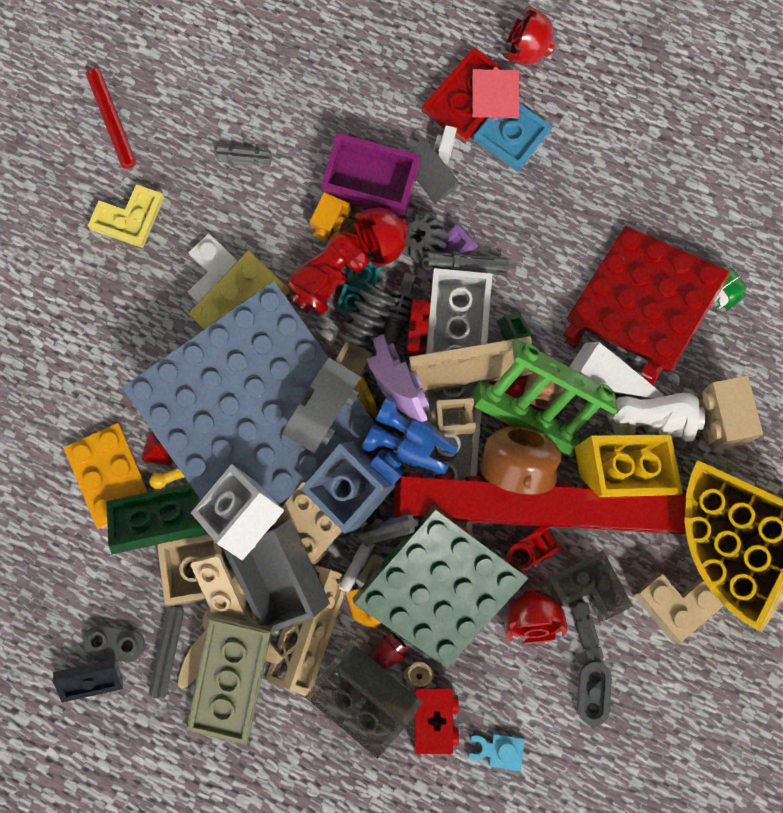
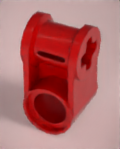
[504,526,564,571]

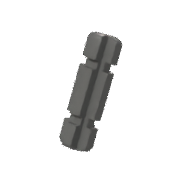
[216,145,272,167]
[571,602,604,663]

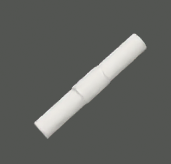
[338,519,383,593]

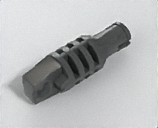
[382,272,418,347]

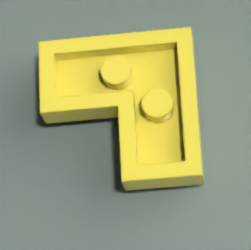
[88,184,164,248]

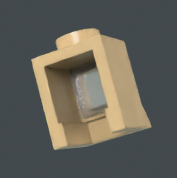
[430,398,476,435]

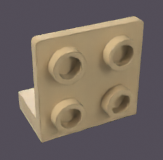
[272,482,342,565]

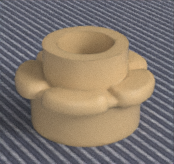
[404,661,434,691]

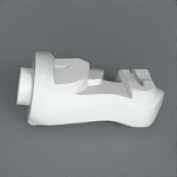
[607,393,705,442]

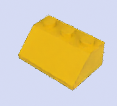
[575,435,683,497]

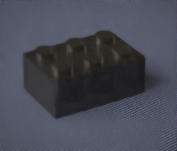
[305,641,423,759]

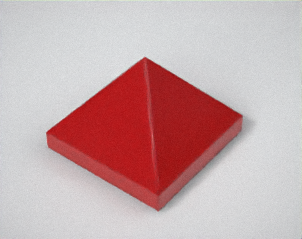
[142,432,173,466]

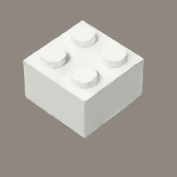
[191,464,284,560]

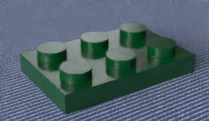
[106,484,205,554]

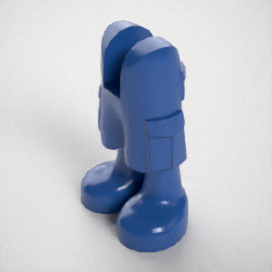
[361,396,459,474]

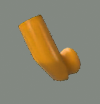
[345,589,381,627]

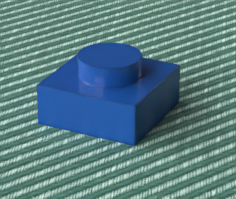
[369,448,405,485]

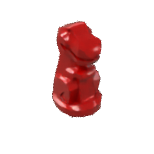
[286,232,369,316]

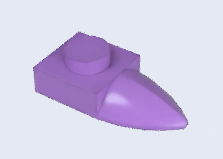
[424,224,479,275]

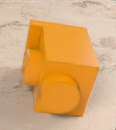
[309,192,351,242]

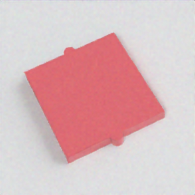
[472,67,519,120]

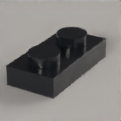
[52,659,123,703]

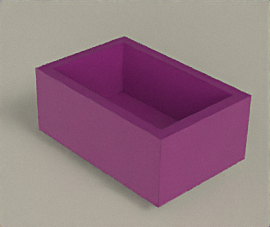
[321,133,421,219]

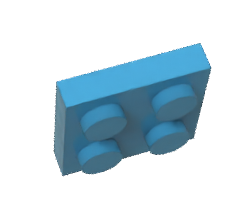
[473,103,553,172]

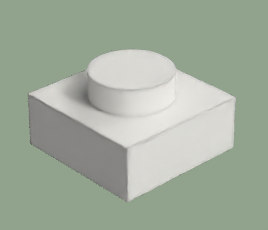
[434,125,457,164]

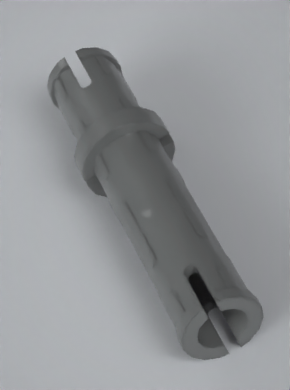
[422,251,510,276]

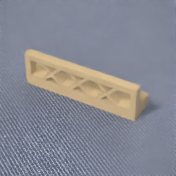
[408,336,533,393]
[265,565,345,695]

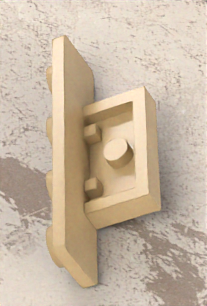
[191,554,258,624]

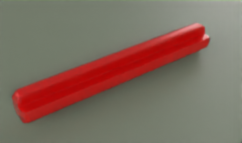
[86,68,137,169]

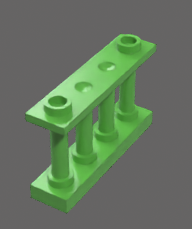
[473,338,618,457]

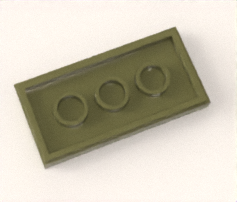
[187,613,273,745]

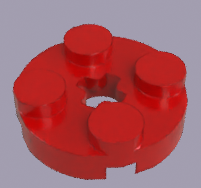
[406,299,431,357]

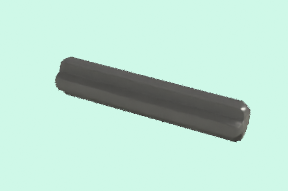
[359,514,418,546]
[148,606,184,699]

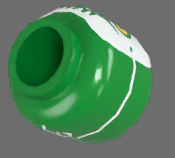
[712,267,747,311]

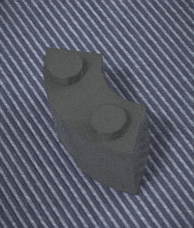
[282,357,361,453]

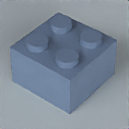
[301,441,397,534]

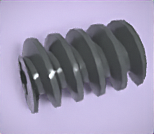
[338,282,396,347]

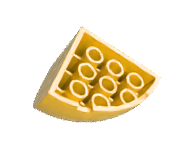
[685,460,783,631]

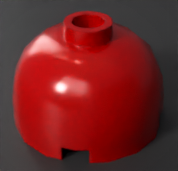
[503,5,555,66]
[354,207,408,268]
[505,589,568,643]

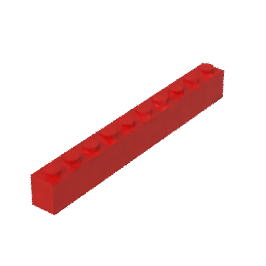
[394,472,686,535]

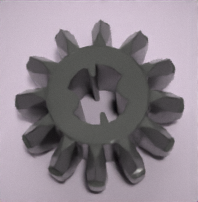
[403,214,448,263]

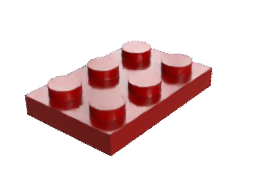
[421,47,505,144]

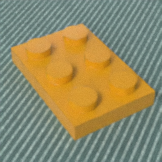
[63,423,149,529]

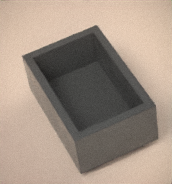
[224,519,330,633]

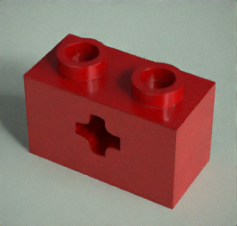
[414,688,459,754]

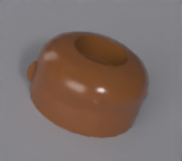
[480,427,561,494]

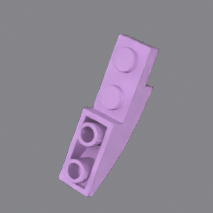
[366,334,429,422]

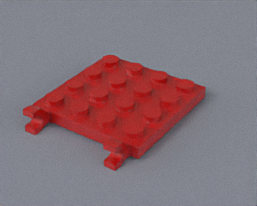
[563,226,730,386]

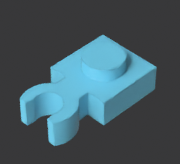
[468,734,525,771]

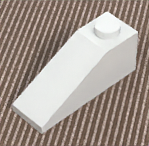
[570,342,664,399]

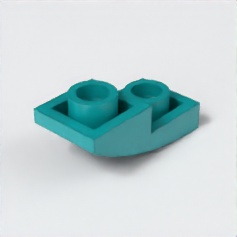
[336,260,383,316]

